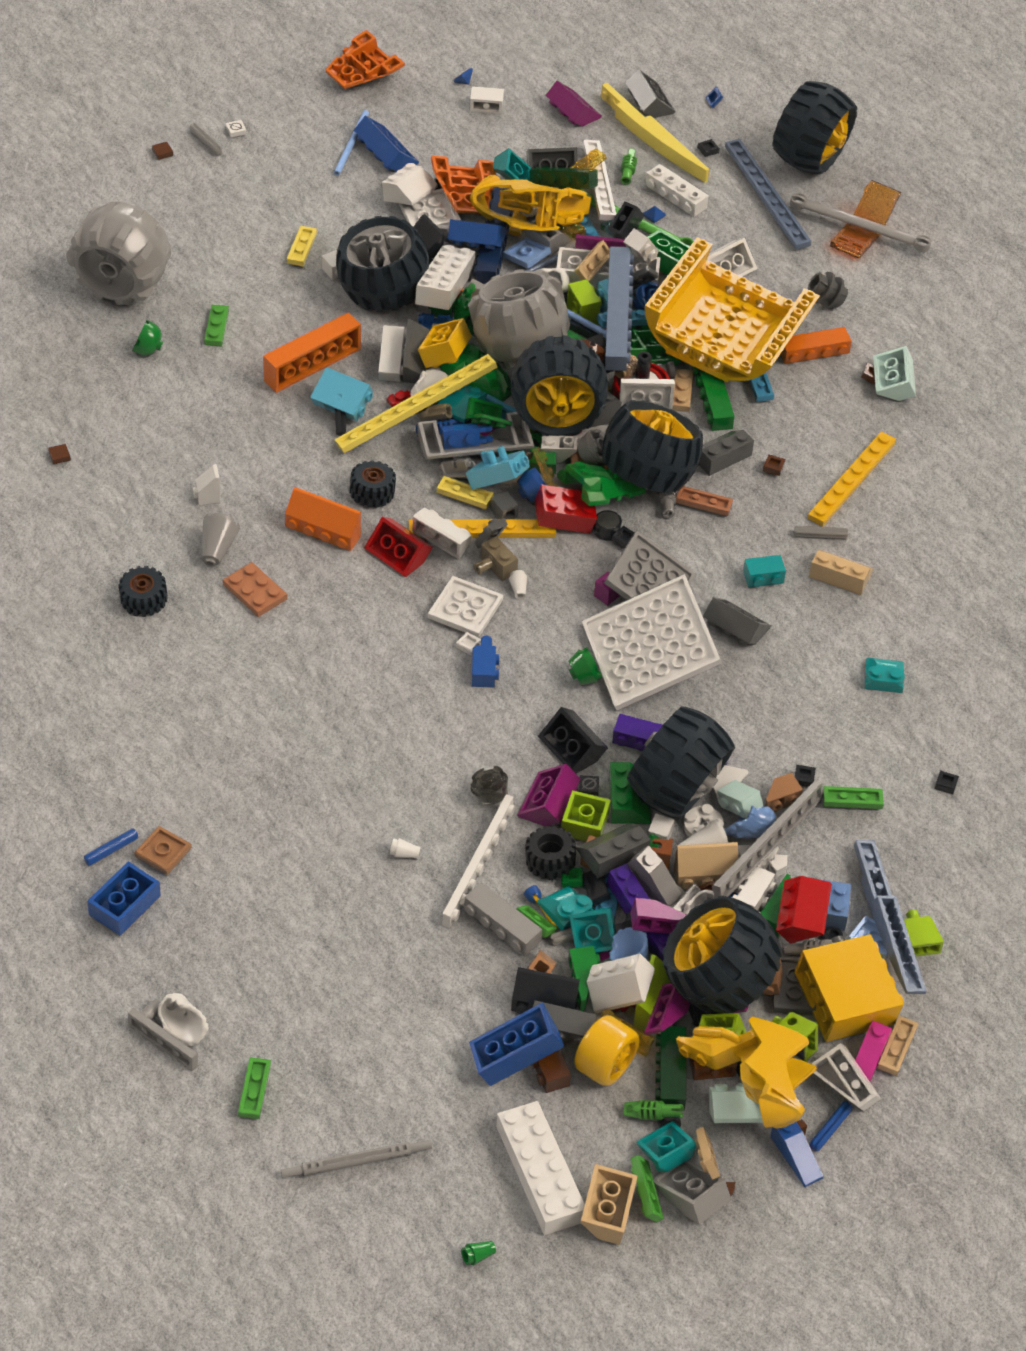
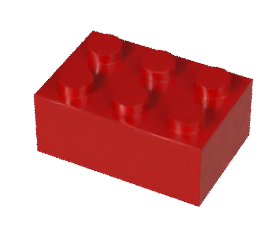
[535,484,597,534]

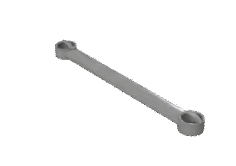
[790,193,931,252]

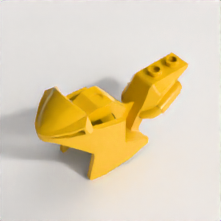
[470,175,591,231]
[676,1016,817,1129]

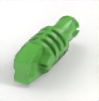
[621,148,637,185]
[624,1100,684,1120]

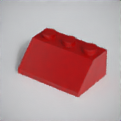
[364,516,433,577]
[776,876,832,944]

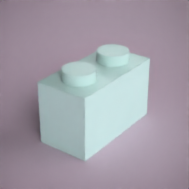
[717,780,763,819]

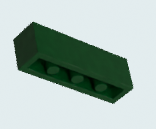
[529,167,598,189]
[655,1026,686,1111]

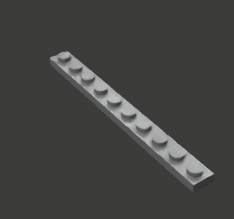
[712,780,823,898]

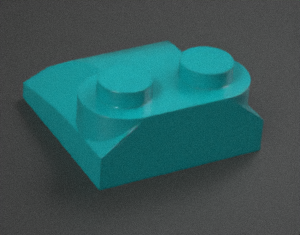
[865,658,905,693]
[537,886,593,931]
[569,908,616,953]
[637,1121,696,1172]

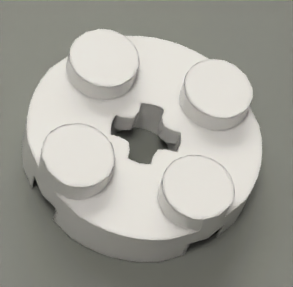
[684,804,724,837]

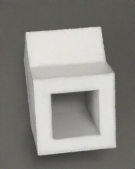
[768,854,787,878]

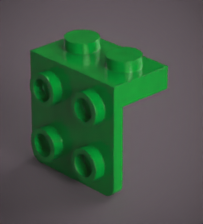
[453,283,476,335]
[465,397,512,429]

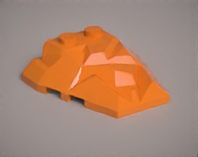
[325,30,405,89]
[431,155,496,215]

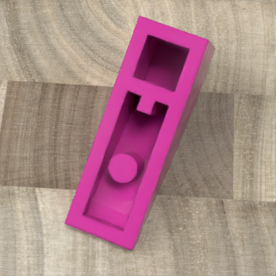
[855,1020,892,1081]

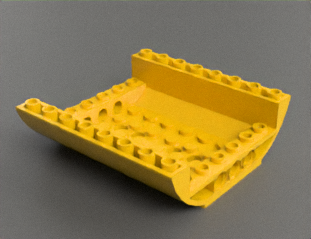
[645,237,820,383]

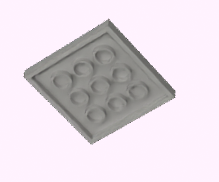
[604,531,696,600]

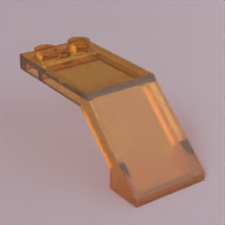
[830,180,901,259]

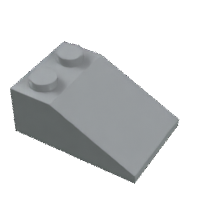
[653,1160,731,1225]

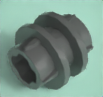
[808,271,848,309]

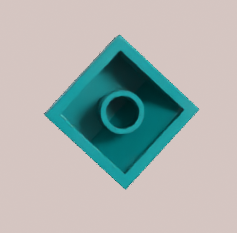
[493,148,531,181]
[437,385,487,423]

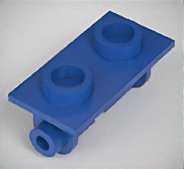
[418,313,454,331]

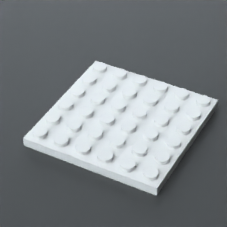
[582,574,722,710]

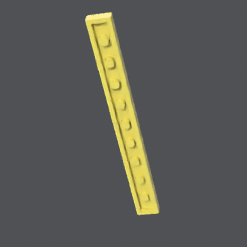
[335,354,498,453]

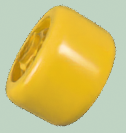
[574,1015,639,1086]

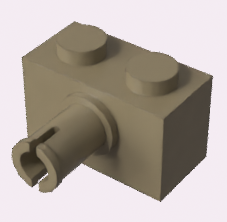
[473,536,518,582]

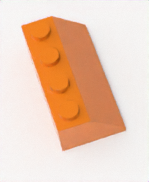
[285,487,361,551]

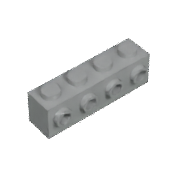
[464,883,542,956]

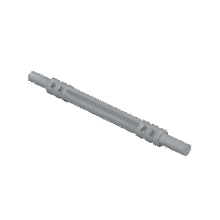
[281,1140,432,1178]

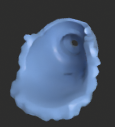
[724,806,776,839]
[609,927,648,961]

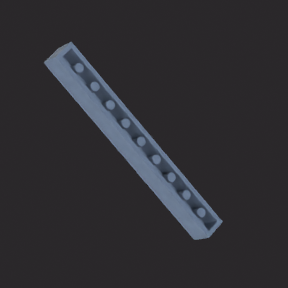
[605,247,634,371]

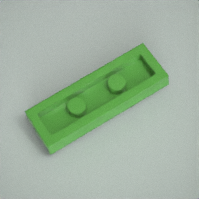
[204,304,229,347]
[823,786,884,809]
[238,1057,271,1119]
[630,1155,664,1223]

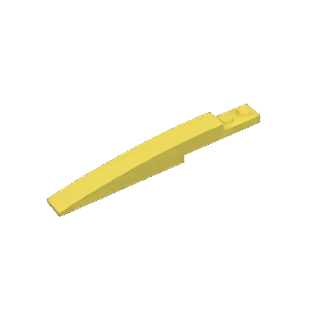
[601,83,709,183]

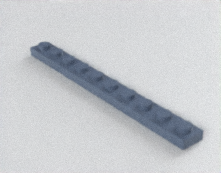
[725,139,811,250]

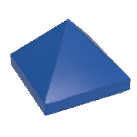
[453,68,473,84]
[705,86,723,108]
[643,206,666,223]

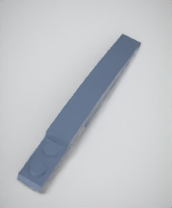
[854,840,927,994]

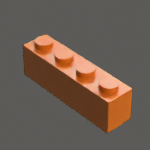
[780,327,852,364]

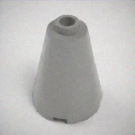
[202,513,240,567]

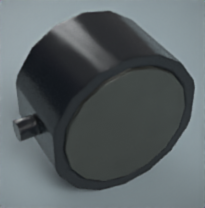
[593,510,622,541]

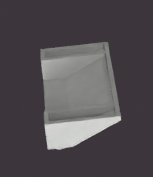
[418,412,534,459]

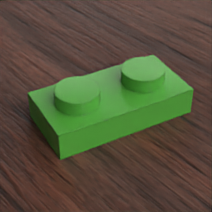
[516,905,558,937]

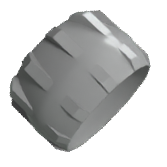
[66,202,171,305]
[468,269,570,362]

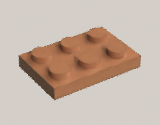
[223,562,288,617]

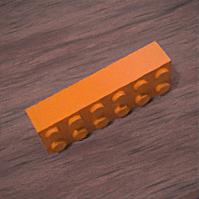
[263,312,361,393]

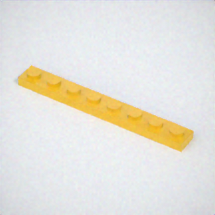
[807,431,896,527]
[409,519,556,538]

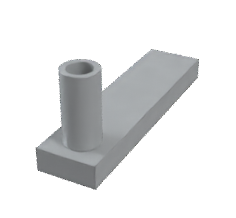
[128,999,198,1071]

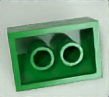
[647,229,690,276]
[609,762,651,824]

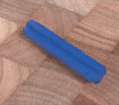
[84,828,138,866]
[810,1101,853,1151]

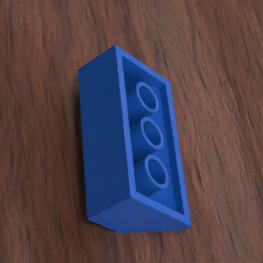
[353,115,419,172]
[469,1002,564,1086]

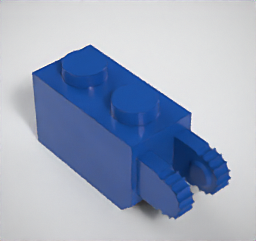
[440,423,493,449]
[471,635,499,688]

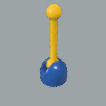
[524,885,558,927]

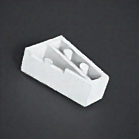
[378,325,406,382]
[732,867,777,913]
[812,1043,881,1111]

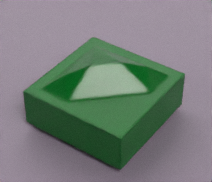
[562,867,584,888]

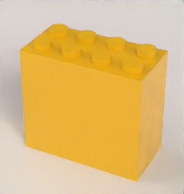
[794,934,904,1042]

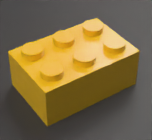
[418,318,472,368]

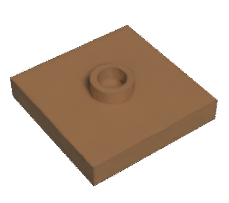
[134,826,192,875]

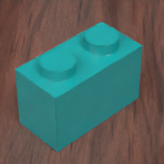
[743,555,786,588]

